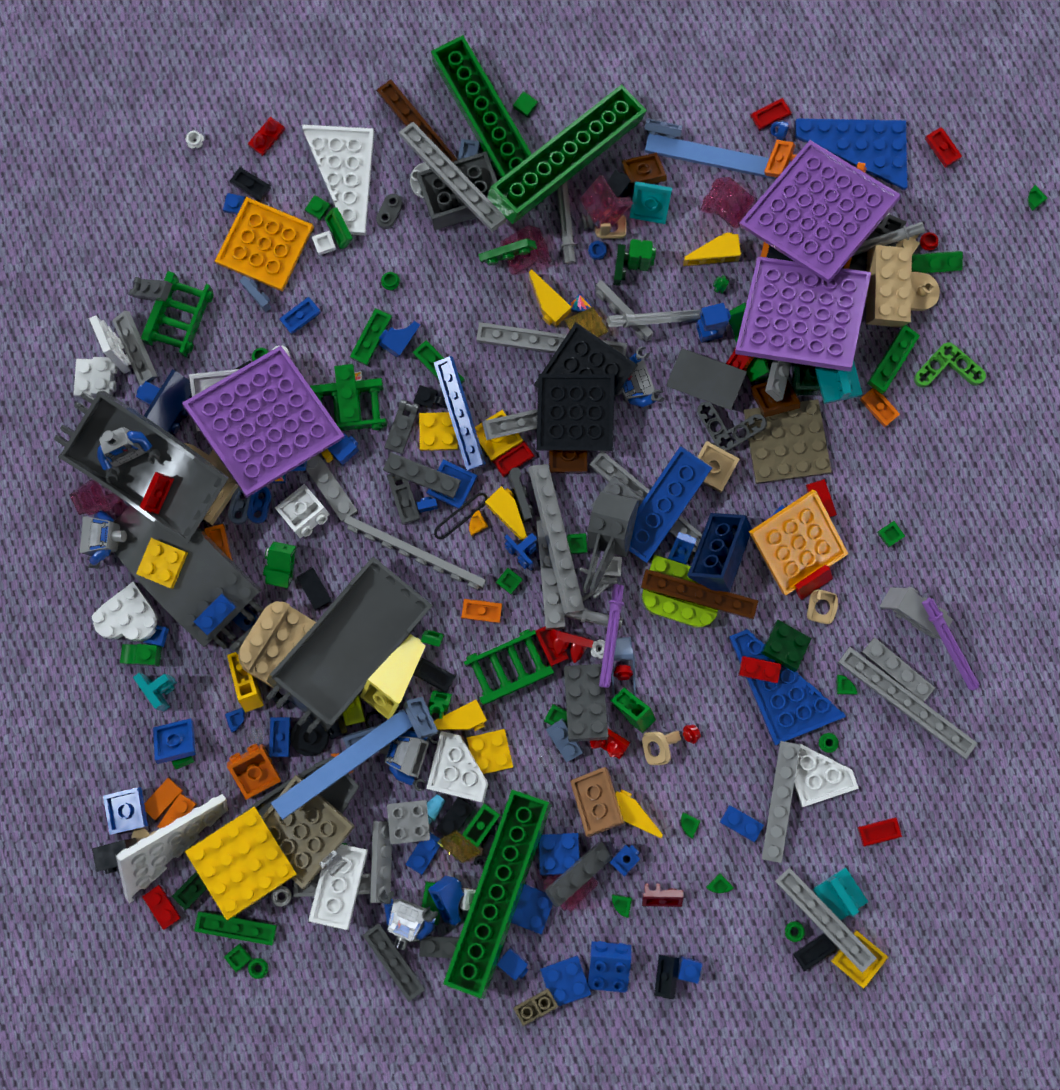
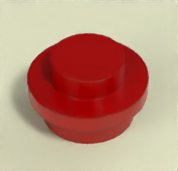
[919,232,939,251]
[613,665,633,681]
[683,724,701,744]

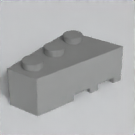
[880,587,953,639]

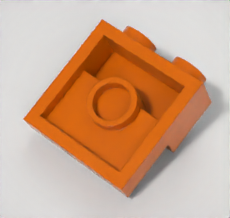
[227,743,281,800]

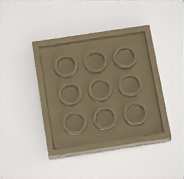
[743,399,831,484]
[262,775,355,889]

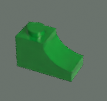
[120,644,162,667]
[611,688,656,733]

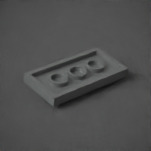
[564,664,608,742]

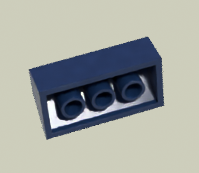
[144,369,192,435]
[687,513,752,592]

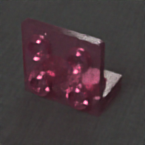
[580,175,633,228]
[500,225,552,275]
[69,479,123,516]

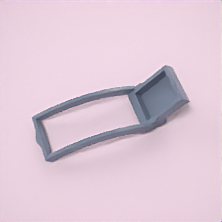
[612,637,636,707]

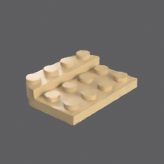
[238,601,316,688]

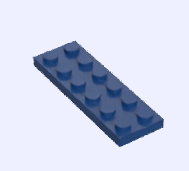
[629,446,713,563]

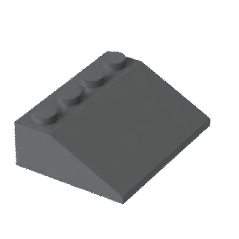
[416,152,497,231]

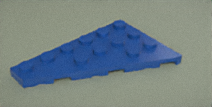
[795,118,907,190]
[729,629,846,746]

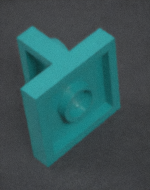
[629,182,672,224]
[815,361,863,404]
[133,673,177,711]
[812,867,868,921]

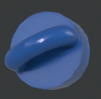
[770,121,789,141]

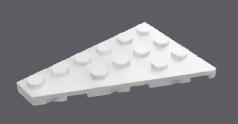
[302,125,374,235]
[116,794,228,903]

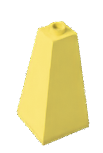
[360,634,425,719]

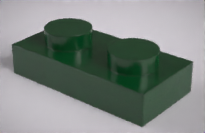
[613,244,629,286]
[172,871,207,910]

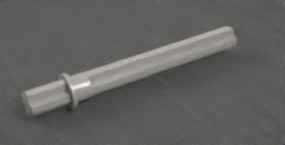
[557,182,576,265]
[853,222,925,256]
[606,309,701,328]

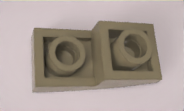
[513,988,558,1026]

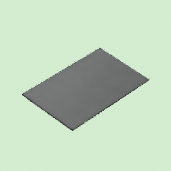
[667,348,747,410]

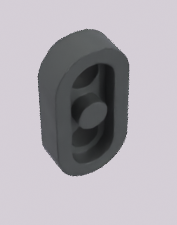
[376,194,403,229]

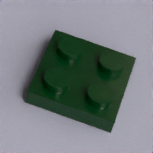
[761,620,812,672]

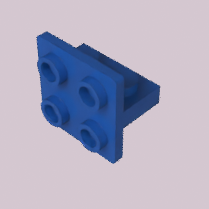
[504,533,537,571]

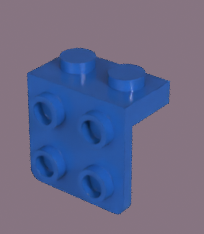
[588,941,631,993]

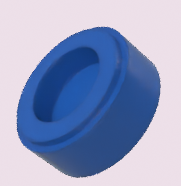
[588,241,607,260]

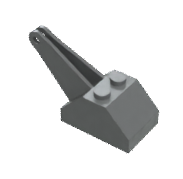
[583,491,640,595]

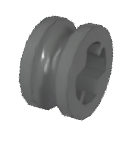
[582,213,594,231]

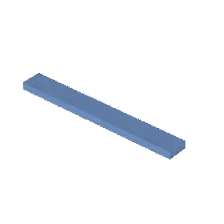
[645,133,790,180]
[271,709,413,820]

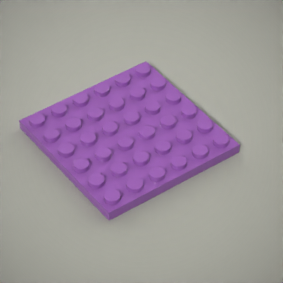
[739,140,901,283]
[735,257,871,372]
[182,345,344,498]

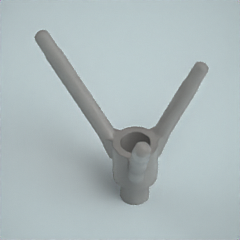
[579,567,618,601]

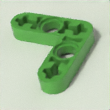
[914,343,986,387]

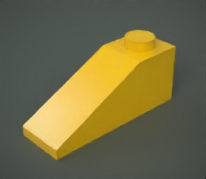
[683,233,741,266]
[529,269,571,327]
[485,486,527,541]
[227,652,264,713]
[434,699,487,731]
[615,789,663,838]

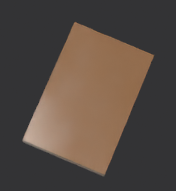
[570,767,624,837]

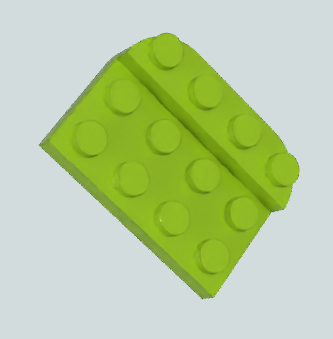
[642,555,718,628]

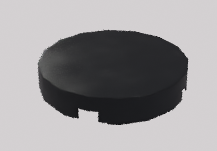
[290,718,329,757]

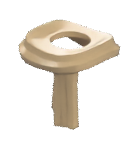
[595,212,626,239]
[807,589,838,624]
[642,730,681,765]

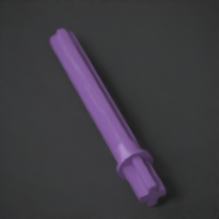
[599,584,624,688]
[922,598,979,691]

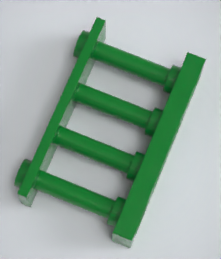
[140,271,214,358]
[310,378,387,431]
[464,629,554,706]

